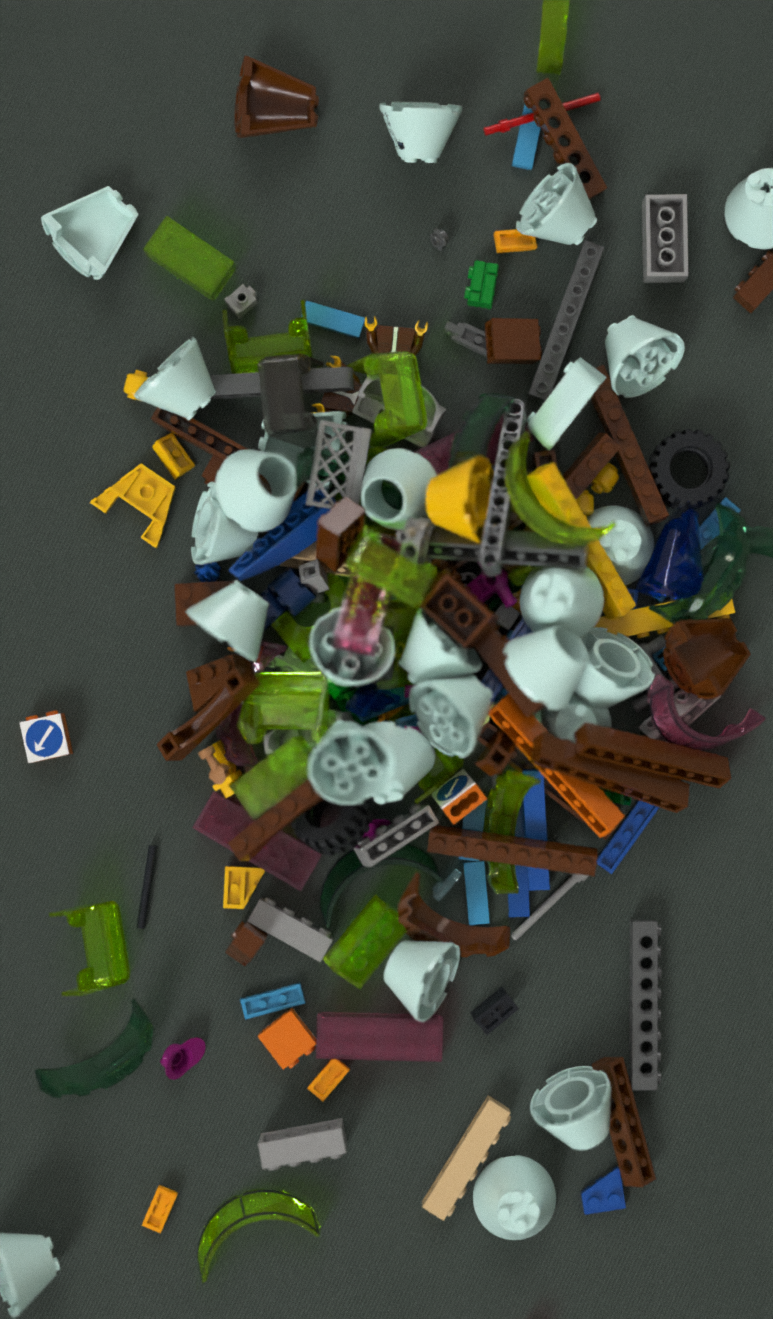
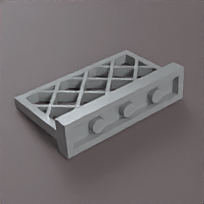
[306,420,371,509]

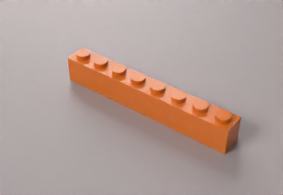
[488,693,625,838]

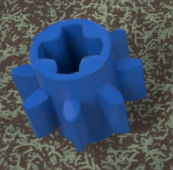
[194,562,221,582]

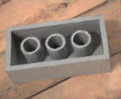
[642,194,688,283]
[258,1118,347,1171]

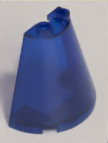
[636,508,703,600]

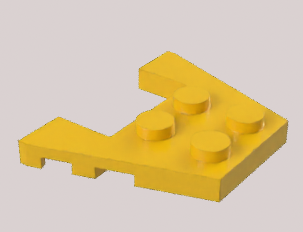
[90,463,176,549]

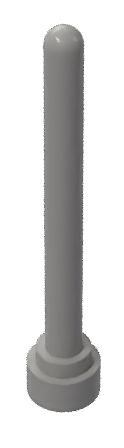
[511,873,589,940]

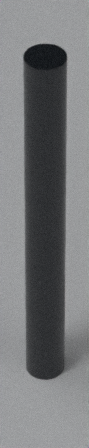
[137,845,157,929]

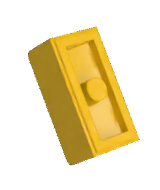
[152,433,195,480]

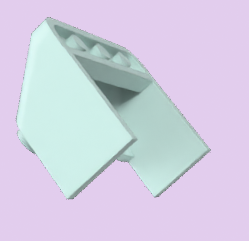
[526,357,607,451]

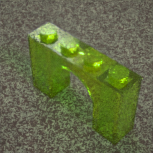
[271,574,367,663]

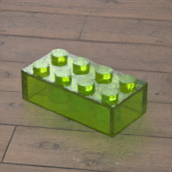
[143,216,236,301]
[230,735,313,820]
[323,894,406,989]

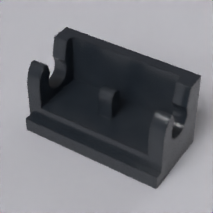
[470,987,519,1035]

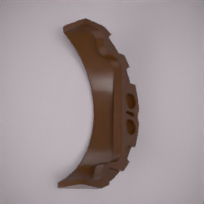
[398,872,510,958]

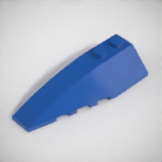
[228,489,336,581]

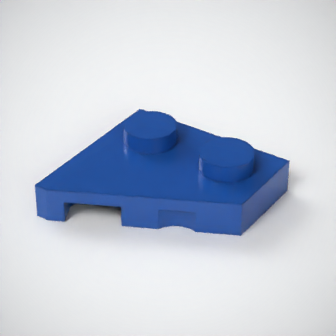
[581,1166,626,1215]

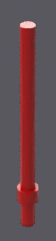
[484,93,600,136]

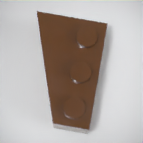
[186,654,251,712]
[225,919,269,967]

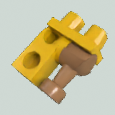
[198,740,244,798]

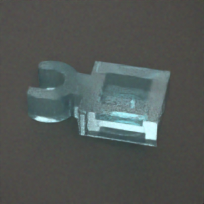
[432,868,462,901]

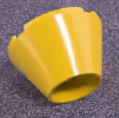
[426,456,497,543]

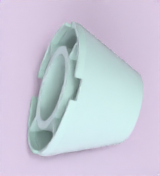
[361,448,437,531]
[215,449,298,532]
[191,482,258,565]
[504,625,588,710]
[575,627,655,709]
[384,941,460,1022]
[530,1066,611,1150]

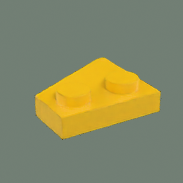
[223,866,265,909]

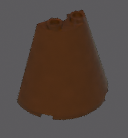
[234,56,319,138]
[663,618,751,699]

